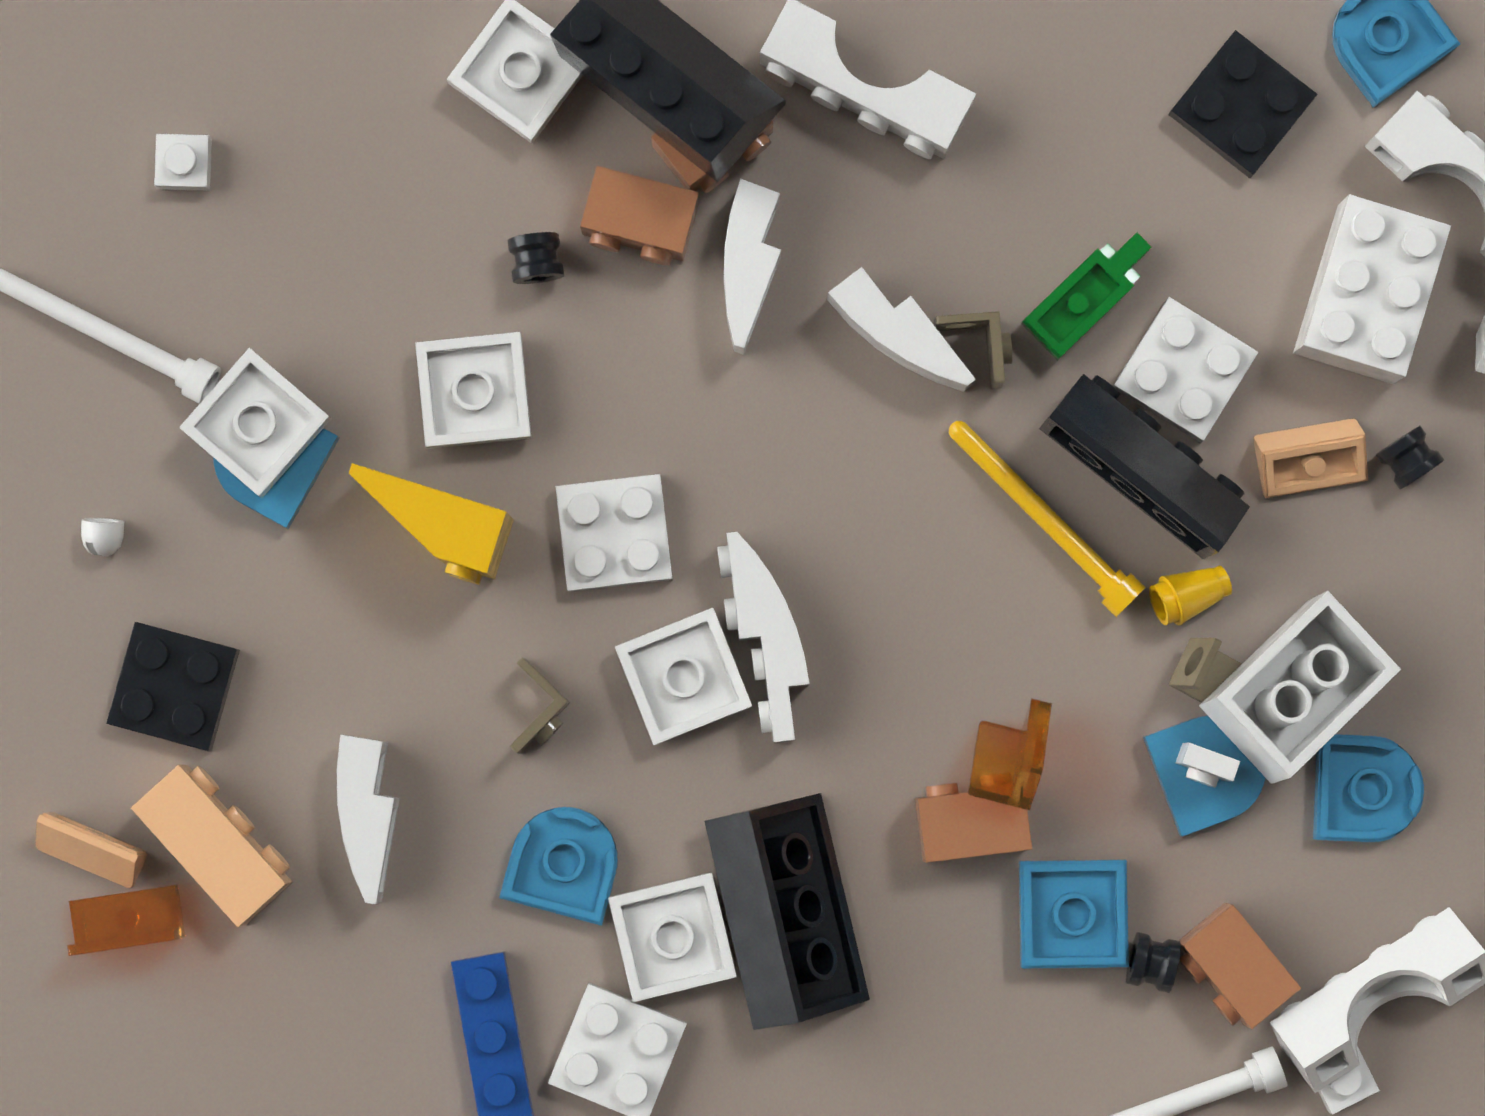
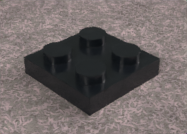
[1168,30,1318,179]
[106,622,240,751]

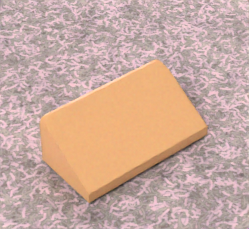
[1254,419,1368,498]
[36,812,148,888]

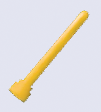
[949,421,1146,617]

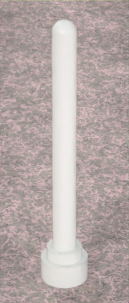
[0,268,221,404]
[1109,1046,1288,1116]

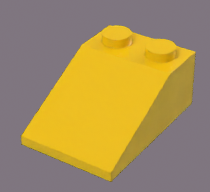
[349,463,514,585]

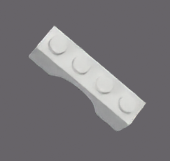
[760,0,976,159]
[1365,91,1485,257]
[1270,907,1485,1093]

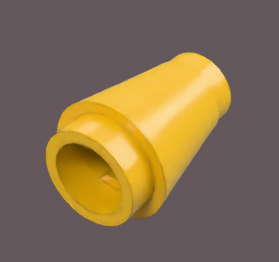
[1149,565,1232,626]

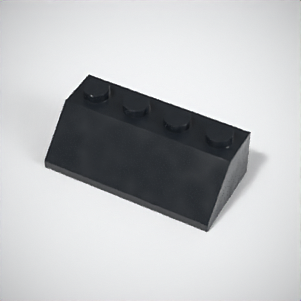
[550,0,786,183]
[1039,374,1250,559]
[704,793,870,1030]

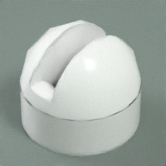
[81,518,125,557]

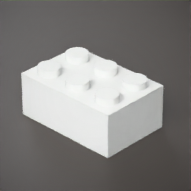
[1293,194,1451,384]
[1199,591,1401,784]

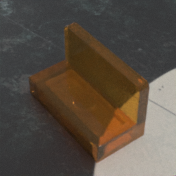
[967,698,1052,810]
[67,884,185,956]

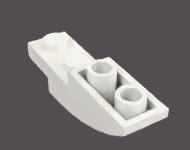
[717,532,810,743]

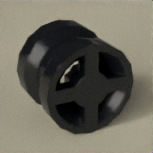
[507,232,565,284]
[1376,425,1444,489]
[1126,932,1181,993]

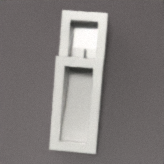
[724,179,781,355]
[827,267,976,392]
[337,735,400,904]

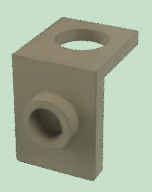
[933,311,1012,389]
[1168,638,1242,703]
[510,657,570,754]

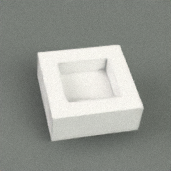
[154,134,212,191]
[1176,743,1240,788]
[1318,1046,1380,1115]

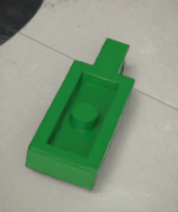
[1021,232,1152,361]

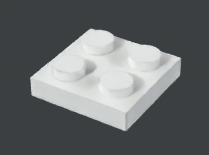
[447,0,583,144]
[1113,297,1258,443]
[415,332,532,449]
[179,348,331,498]
[555,474,673,592]
[615,608,752,745]
[608,872,737,1002]
[548,983,687,1116]

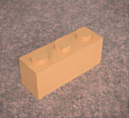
[131,765,293,927]

